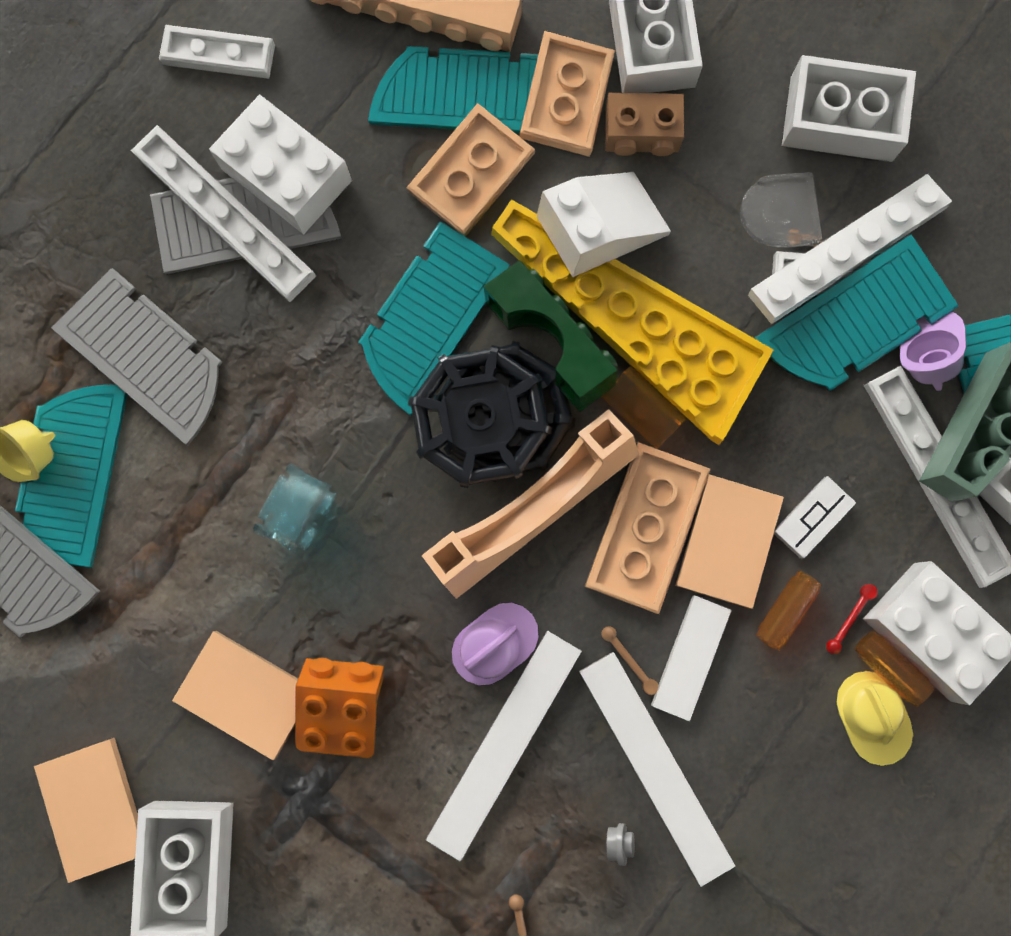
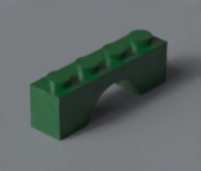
[483,260,618,412]

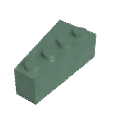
[919,342,1011,502]

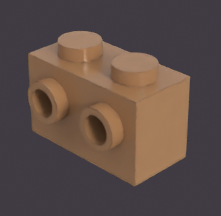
[605,93,684,156]

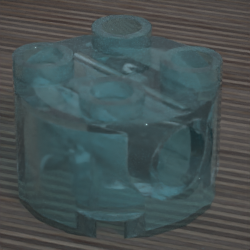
[253,463,337,554]

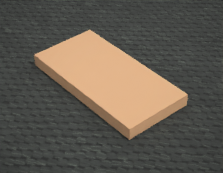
[585,442,710,614]

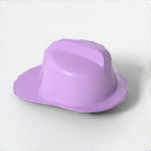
[900,312,966,391]
[452,603,539,685]

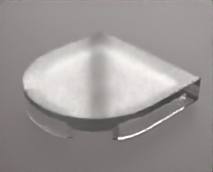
[740,172,822,247]

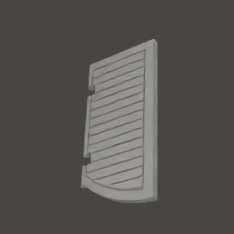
[150,178,342,274]
[51,268,222,446]
[0,505,100,638]

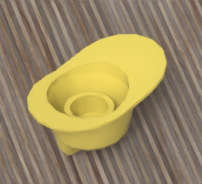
[0,420,55,482]
[836,671,913,766]

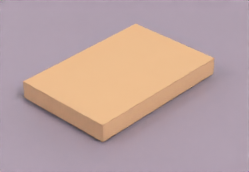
[519,31,615,157]
[406,103,535,236]
[675,474,784,609]
[172,631,298,760]
[34,738,138,883]

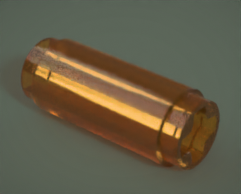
[755,571,822,651]
[854,630,934,707]

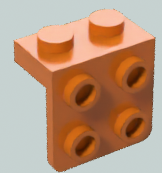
[295,658,384,758]

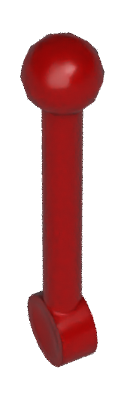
[826,584,878,655]

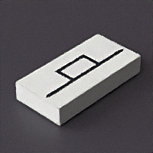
[774,476,856,559]

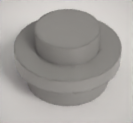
[607,823,635,866]

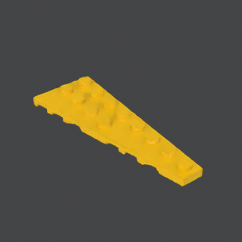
[491,199,774,445]

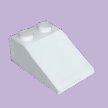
[537,172,671,277]

